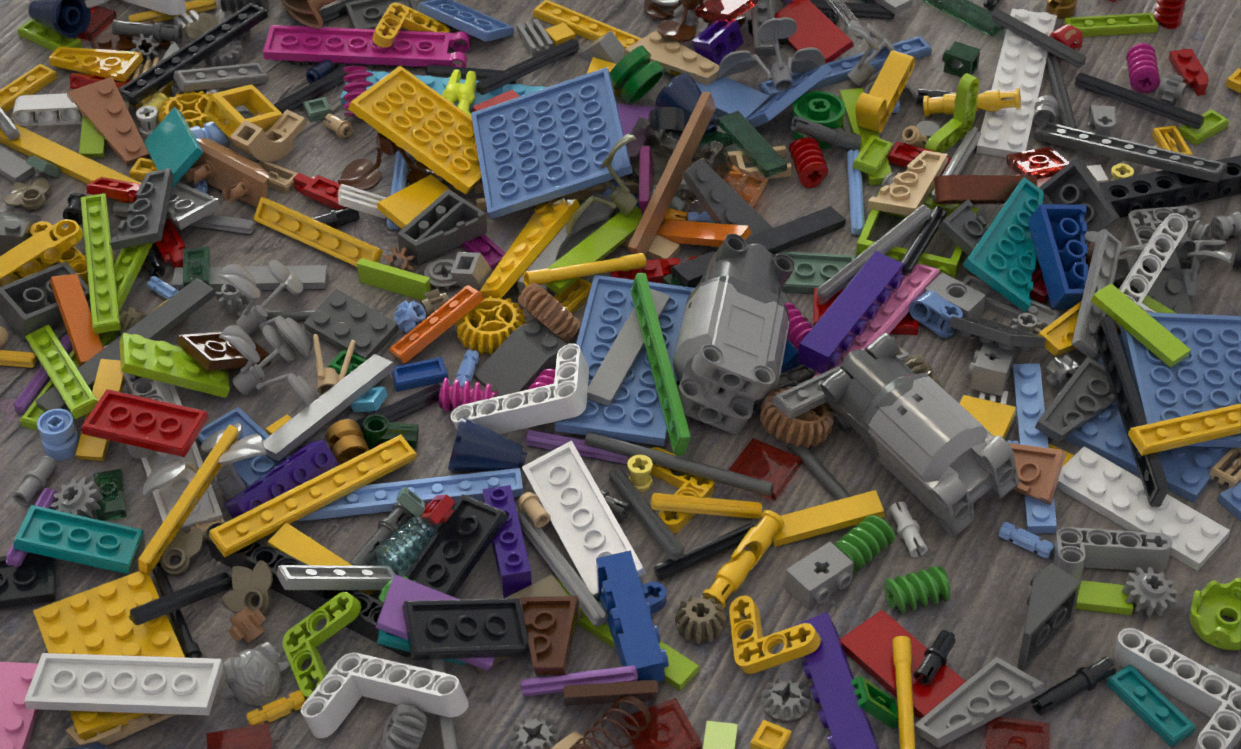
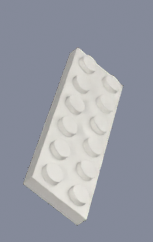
[522,440,646,600]
[1056,447,1230,571]
[24,653,223,715]

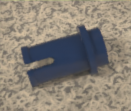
[306,59,334,84]

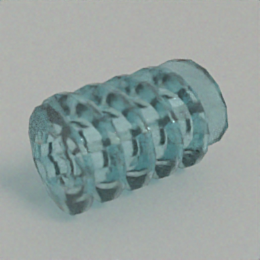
[375,517,436,575]

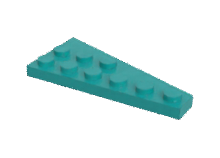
[963,177,1044,312]

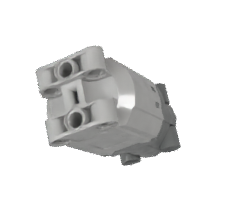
[673,233,796,434]
[820,333,1020,537]

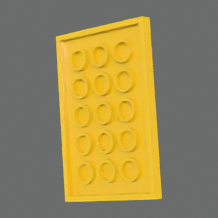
[348,66,482,195]
[33,571,185,741]

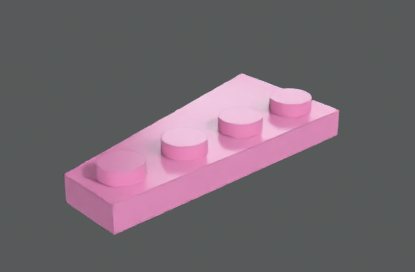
[0,662,40,749]

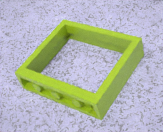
[856,187,978,279]

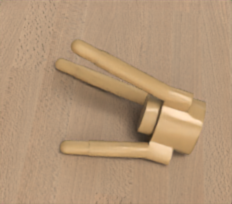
[313,334,356,395]

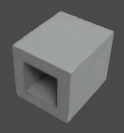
[450,252,493,291]

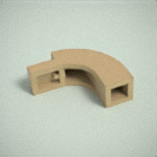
[230,110,307,162]

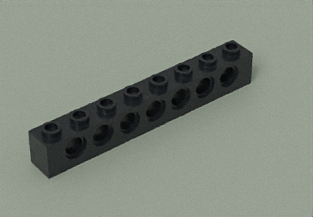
[1099,155,1241,218]

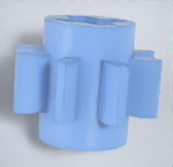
[394,300,426,333]

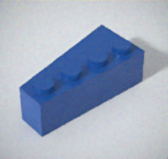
[1028,204,1088,309]
[596,550,669,682]

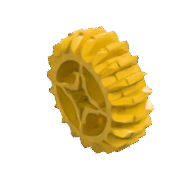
[158,91,212,128]
[455,294,526,356]

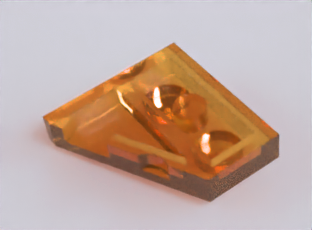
[723,162,768,209]

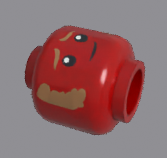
[1049,24,1083,57]

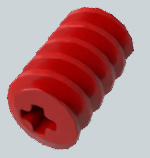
[1154,0,1186,30]
[789,137,829,189]

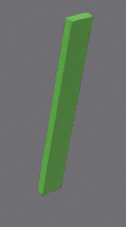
[630,273,691,455]

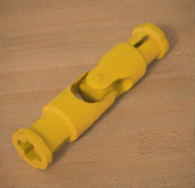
[923,88,1021,117]
[701,510,785,608]

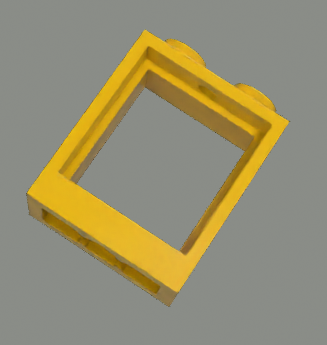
[203,84,282,139]

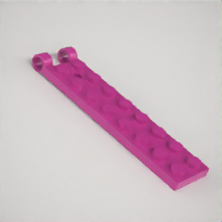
[263,25,471,68]

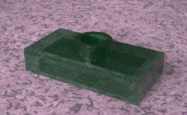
[183,246,210,287]
[93,469,127,521]

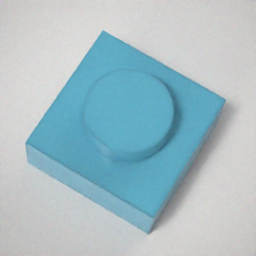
[351,387,388,413]

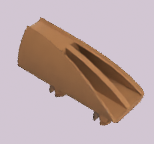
[281,0,338,29]
[186,138,269,208]

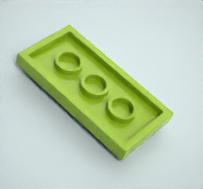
[120,333,230,398]

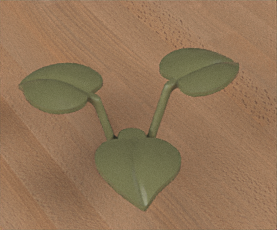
[566,134,639,236]

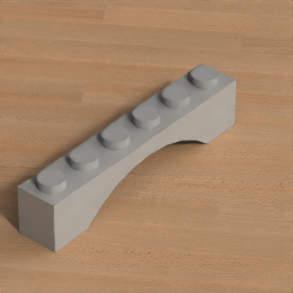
[517,192,620,296]

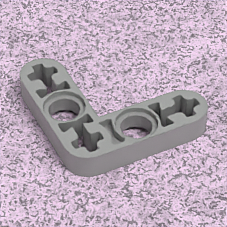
[1127,206,1200,254]

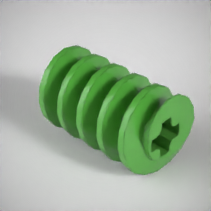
[834,515,896,575]
[884,565,950,614]

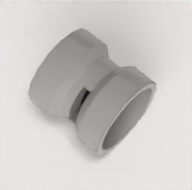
[1033,95,1059,127]
[1210,212,1241,240]

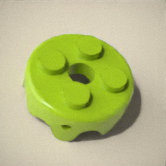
[1189,578,1241,651]

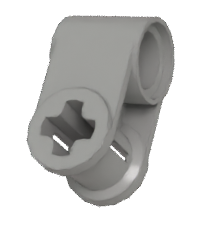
[1088,105,1116,137]

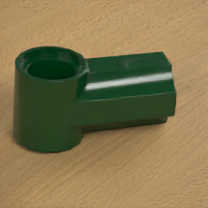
[364,415,419,450]

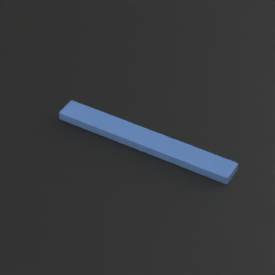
[759,36,932,100]

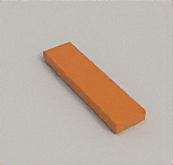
[656,219,751,247]
[50,274,104,367]
[388,285,484,364]

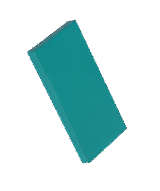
[144,107,203,187]
[13,505,144,574]

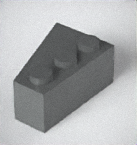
[397,189,487,265]

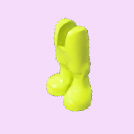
[442,70,477,117]

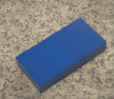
[391,357,448,392]

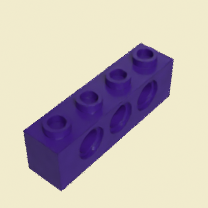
[224,440,338,519]
[482,485,532,598]

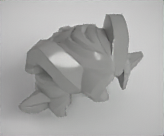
[219,642,290,708]

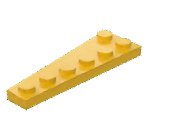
[479,199,580,299]

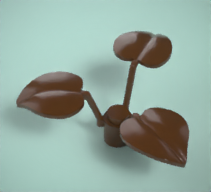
[644,0,746,42]
[337,132,446,191]

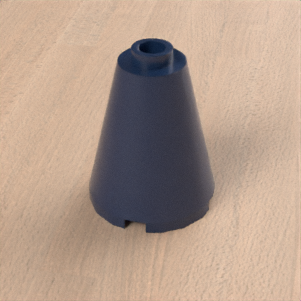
[29,0,91,38]
[655,74,718,137]
[448,417,527,472]

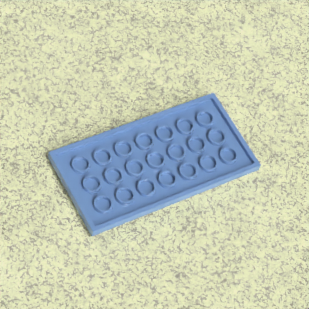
[555,275,695,446]

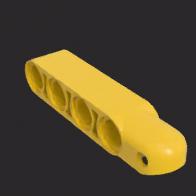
[0,219,83,287]

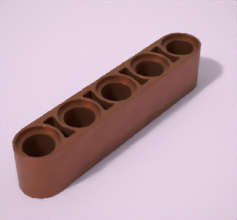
[933,175,1038,204]

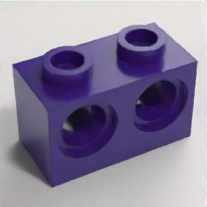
[692,17,744,66]

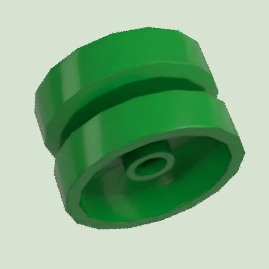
[610,45,666,105]
[792,91,846,149]

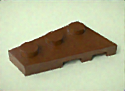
[90,19,171,53]
[520,596,580,675]

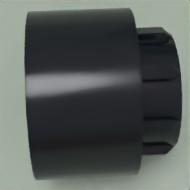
[648,107,689,152]

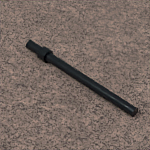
[152,563,202,658]

